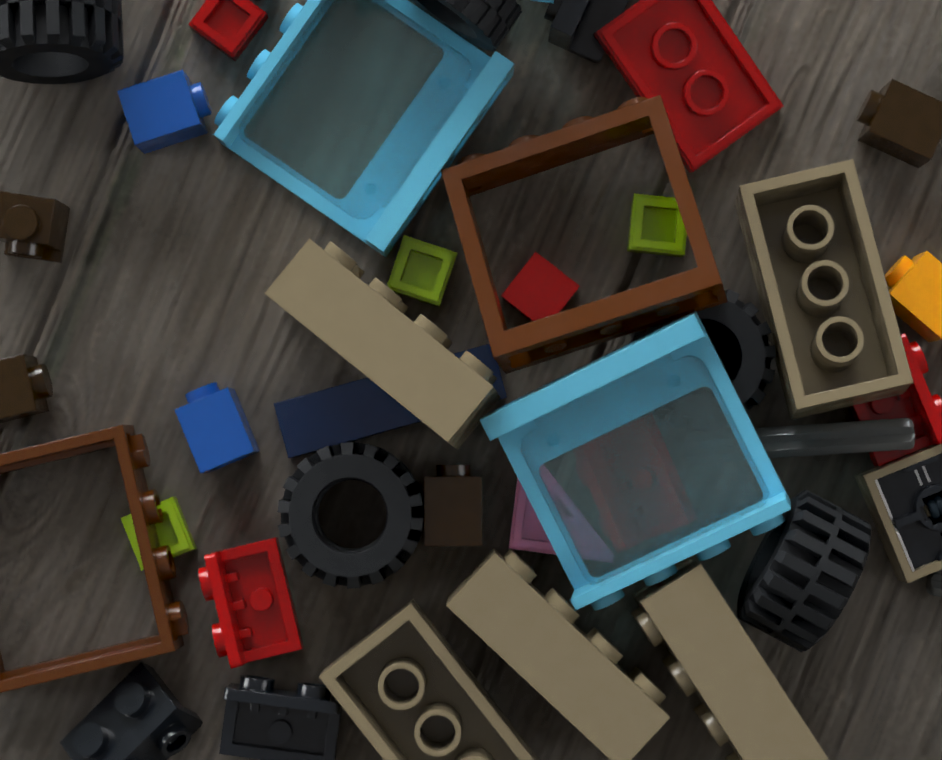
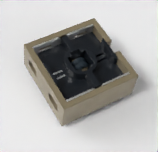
[854,443,942,583]

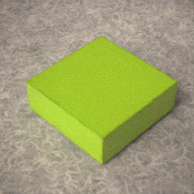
[627,193,687,257]
[387,235,458,308]
[121,496,197,571]

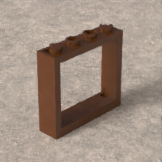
[441,95,728,374]
[0,424,189,693]

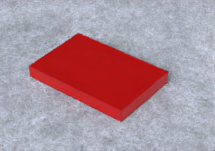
[594,0,784,173]

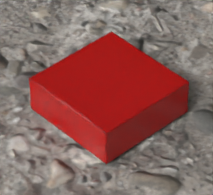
[188,0,269,62]
[501,251,580,322]

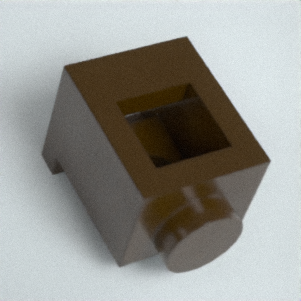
[0,191,70,263]

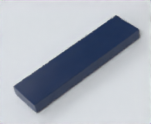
[274,343,507,458]

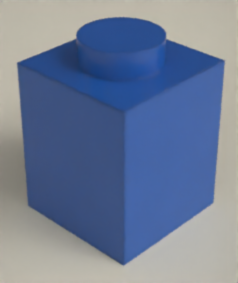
[117,69,212,154]
[174,382,260,473]

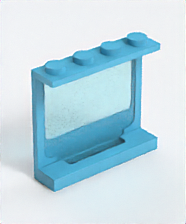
[214,0,514,257]
[480,311,791,611]

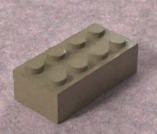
[735,159,913,420]
[264,238,500,450]
[446,548,670,760]
[630,558,829,760]
[319,599,540,760]

